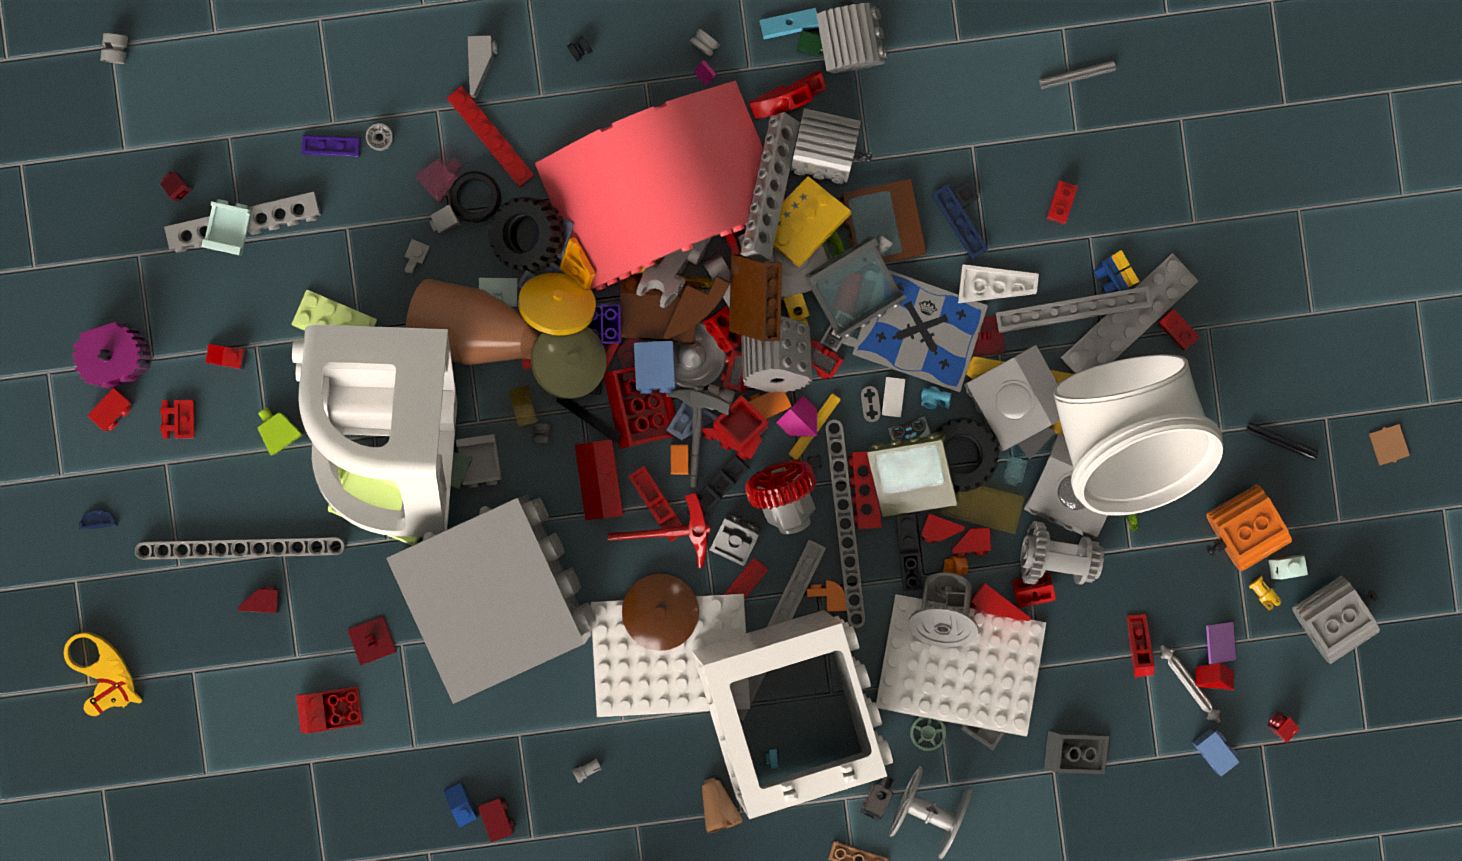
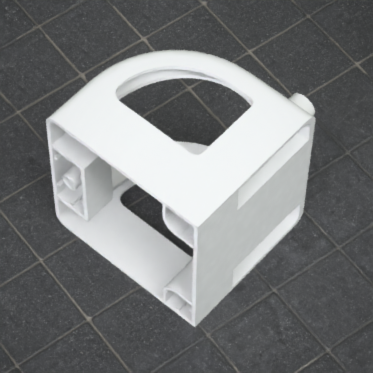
[292,325,458,537]

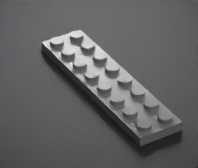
[1060,253,1198,374]

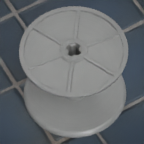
[889,766,972,859]

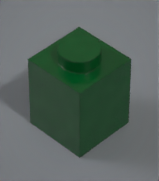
[796,31,823,57]

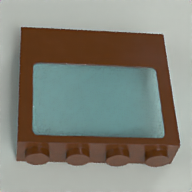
[840,179,927,269]

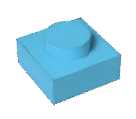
[765,747,778,769]

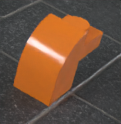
[806,580,846,611]

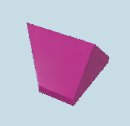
[776,395,817,436]

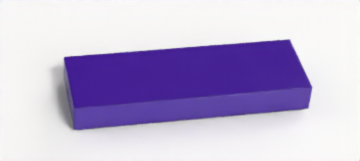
[302,135,361,157]

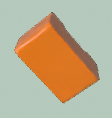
[671,444,688,474]

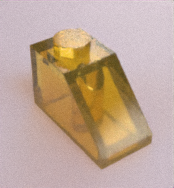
[509,385,539,427]

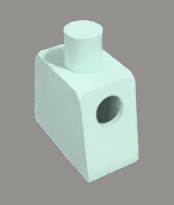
[1268,554,1308,579]

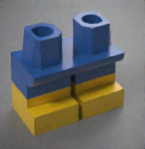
[1093,250,1140,294]

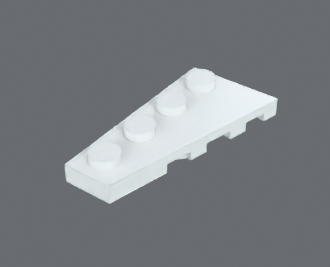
[958,265,1039,303]

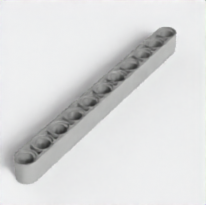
[825,420,865,628]
[135,537,346,560]

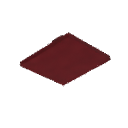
[972,316,1005,357]
[347,617,396,666]

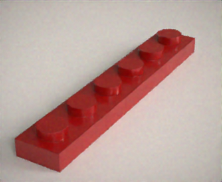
[447,86,535,187]

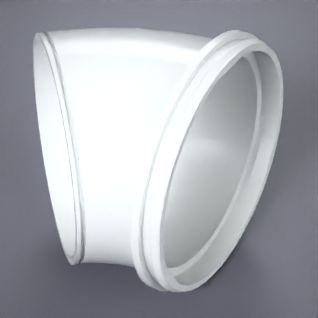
[1053,354,1223,515]

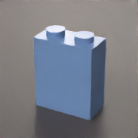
[634,341,675,394]

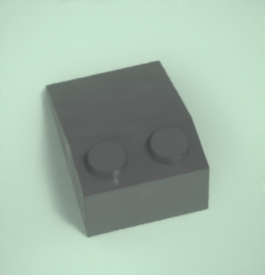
[1044,730,1109,774]

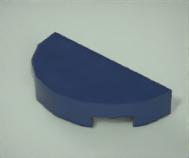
[79,509,118,531]

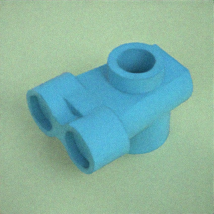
[921,386,952,410]

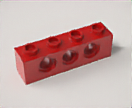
[848,451,881,529]

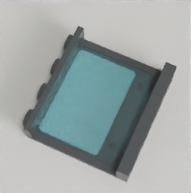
[804,236,907,337]

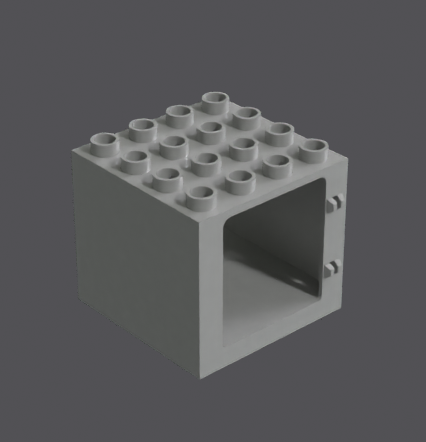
[386,494,597,704]

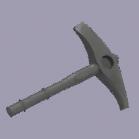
[666,385,730,487]

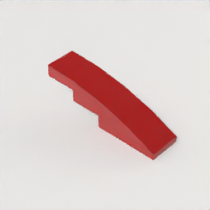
[628,466,683,542]

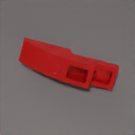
[749,70,827,119]

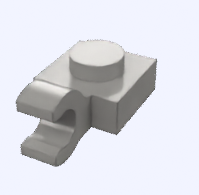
[404,239,430,274]

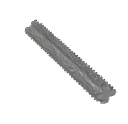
[1039,61,1116,89]

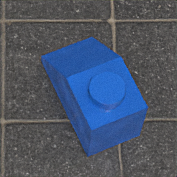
[444,782,478,828]

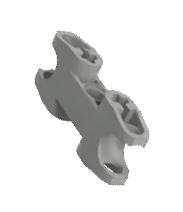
[637,237,711,308]

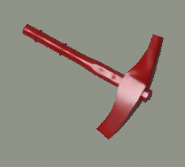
[607,493,711,568]

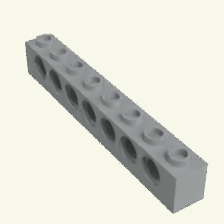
[741,112,800,262]
[164,192,321,253]

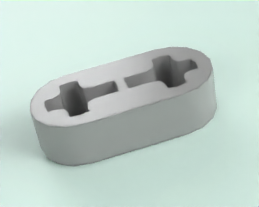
[861,386,881,422]

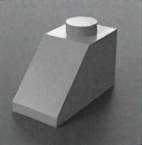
[429,205,461,234]

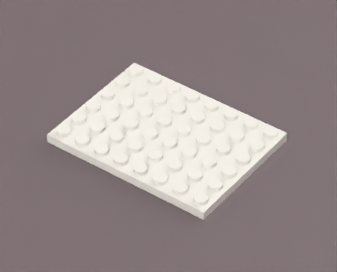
[591,594,750,717]
[876,594,1046,736]

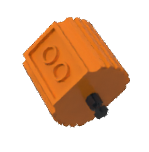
[1206,484,1292,572]

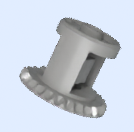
[908,572,978,647]

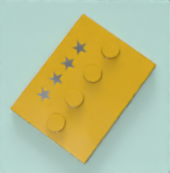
[773,176,851,268]

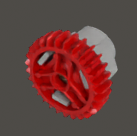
[745,460,816,534]

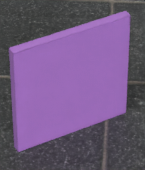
[1206,622,1236,664]

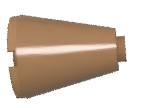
[702,778,743,833]

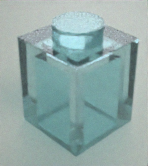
[1002,456,1028,486]

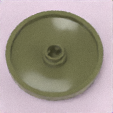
[531,327,606,399]

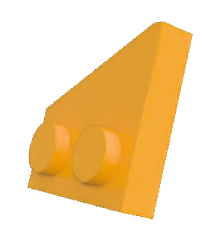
[559,237,595,290]

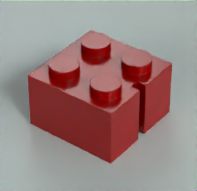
[714,395,768,454]

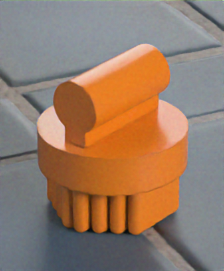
[943,556,968,576]

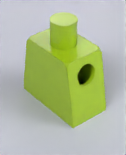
[258,407,303,456]

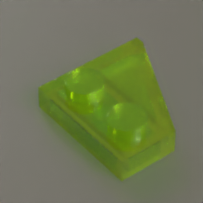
[827,229,845,257]

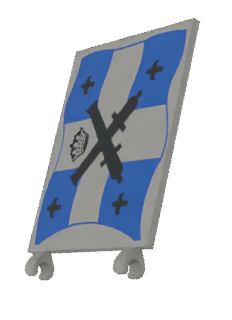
[842,270,988,392]

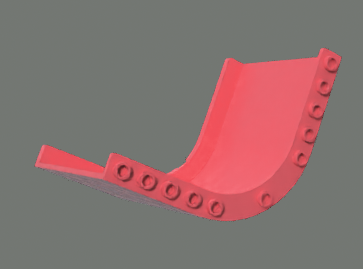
[535,81,784,292]

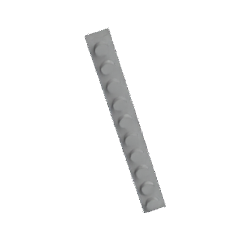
[737,540,826,720]

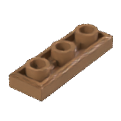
[828,841,889,861]

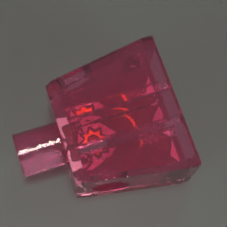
[414,157,462,204]

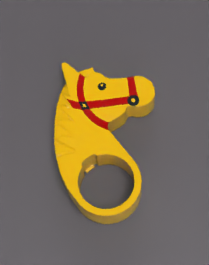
[64,632,142,716]

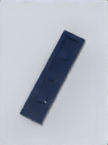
[931,184,988,260]

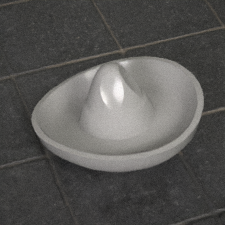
[673,322,726,388]

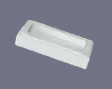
[882,377,905,417]

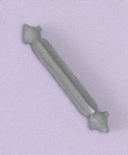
[1160,645,1221,723]

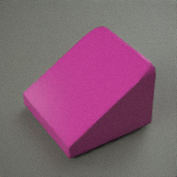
[694,60,716,85]

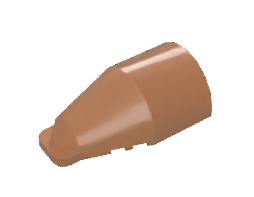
[405,278,541,365]

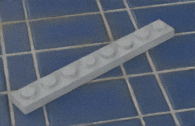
[996,286,1152,333]

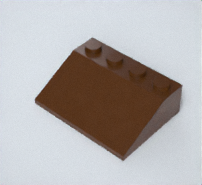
[620,275,699,344]

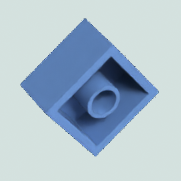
[1192,728,1239,777]

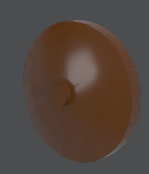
[622,573,699,651]

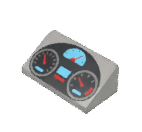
[888,417,931,441]

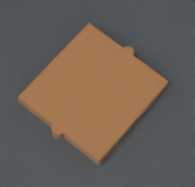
[1369,424,1410,466]

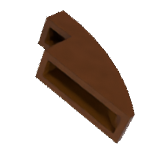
[663,275,730,339]

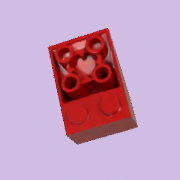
[296,686,363,734]

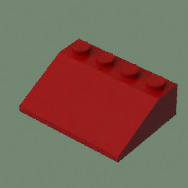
[603,367,675,449]

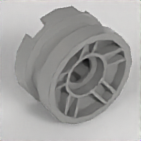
[690,29,720,57]
[366,123,393,151]

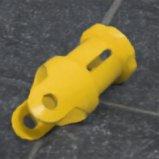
[1249,576,1281,610]

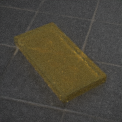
[941,486,1025,534]

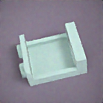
[201,199,252,256]

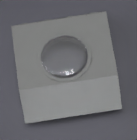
[1024,434,1108,540]

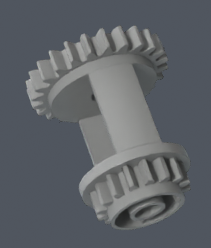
[1020,521,1104,585]

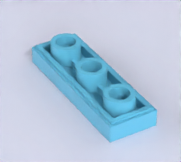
[759,8,819,39]

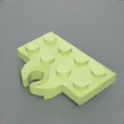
[291,290,378,331]

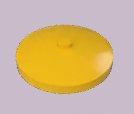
[518,273,596,335]

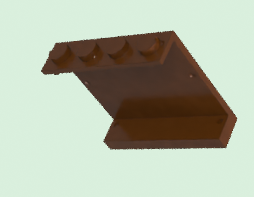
[729,254,782,342]

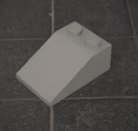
[468,36,498,98]

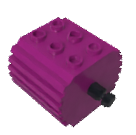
[72,322,151,389]

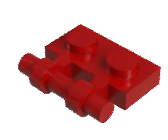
[160,400,195,439]

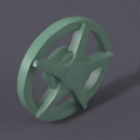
[910,717,946,751]

